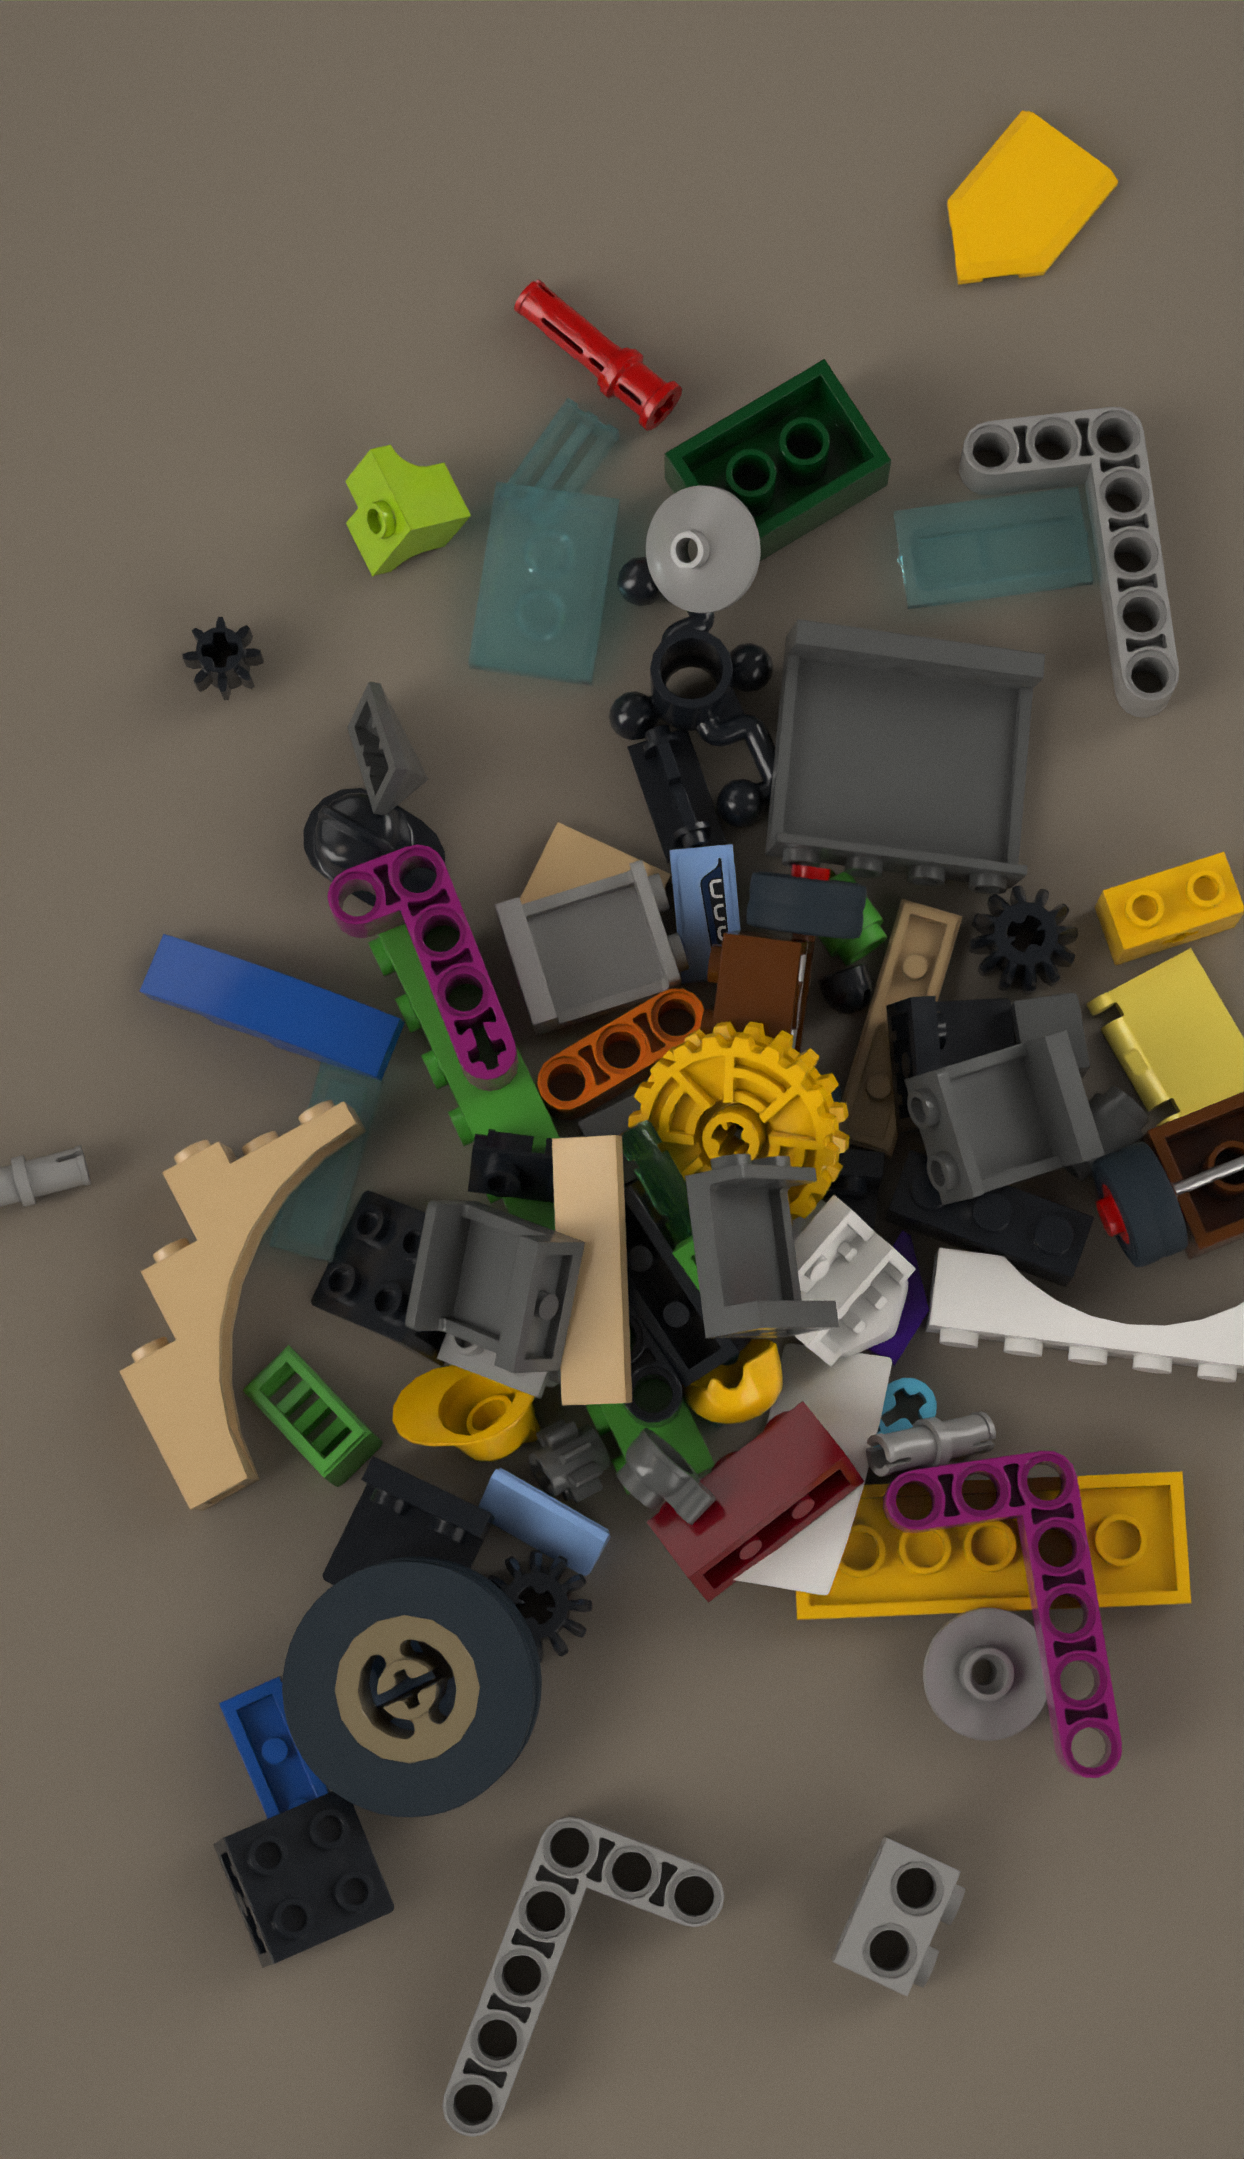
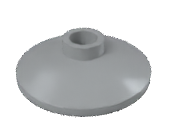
[646,486,761,613]
[923,1608,1047,1741]

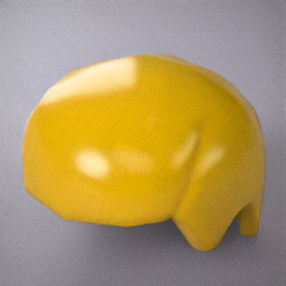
[682,1339,783,1425]

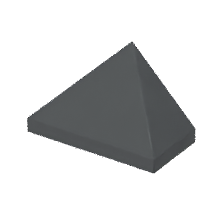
[347,682,429,815]

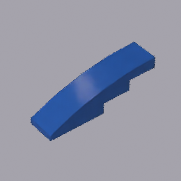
[140,934,405,1081]

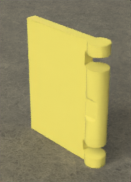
[1086,948,1244,1126]

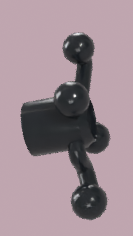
[609,557,775,828]

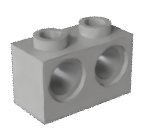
[831,1836,966,1997]

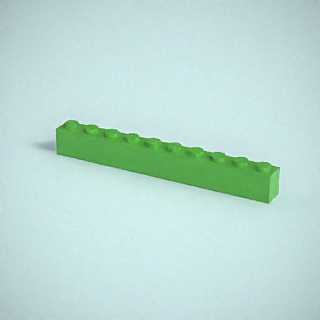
[368,924,715,1495]

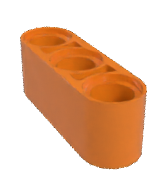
[537,988,704,1120]

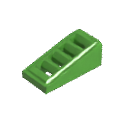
[243,1345,383,1487]

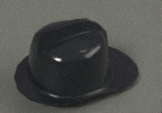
[303,788,445,907]

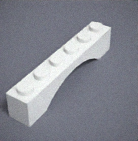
[925,1248,1244,1382]

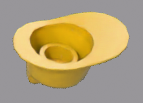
[392,1365,540,1462]

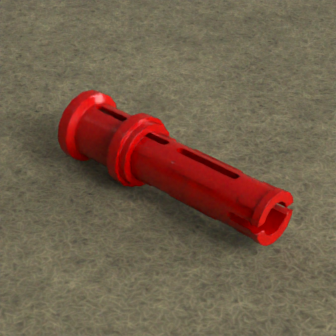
[514,279,682,431]

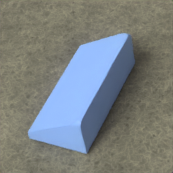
[478,1467,611,1576]

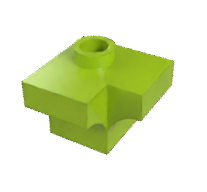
[345,445,471,576]

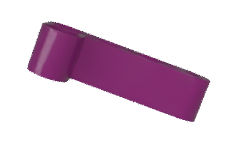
[327,845,519,1091]

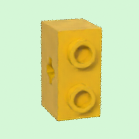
[1095,852,1244,966]

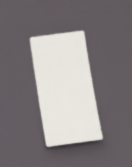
[733,1343,892,1596]

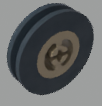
[282,1556,542,1817]

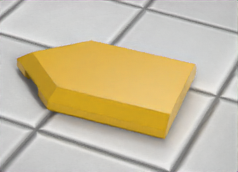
[947,110,1119,285]

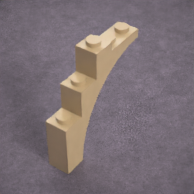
[119,1100,366,1511]

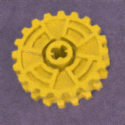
[628,1021,850,1231]

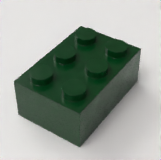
[664,359,891,561]

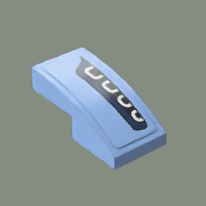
[669,844,741,984]

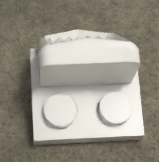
[792,1195,916,1367]

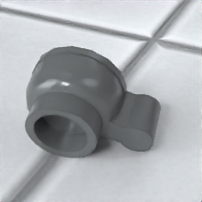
[616,1428,716,1525]

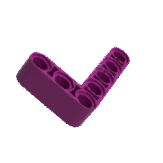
[883,1451,1122,1778]

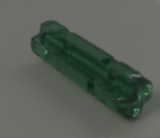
[619,1120,692,1244]

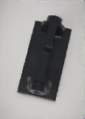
[627,725,727,863]
[468,1129,554,1203]

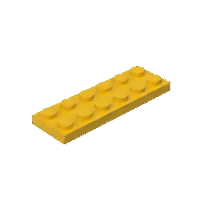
[795,1471,1191,1620]

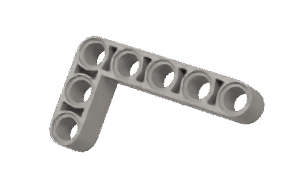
[959,407,1179,718]
[442,1816,724,2137]

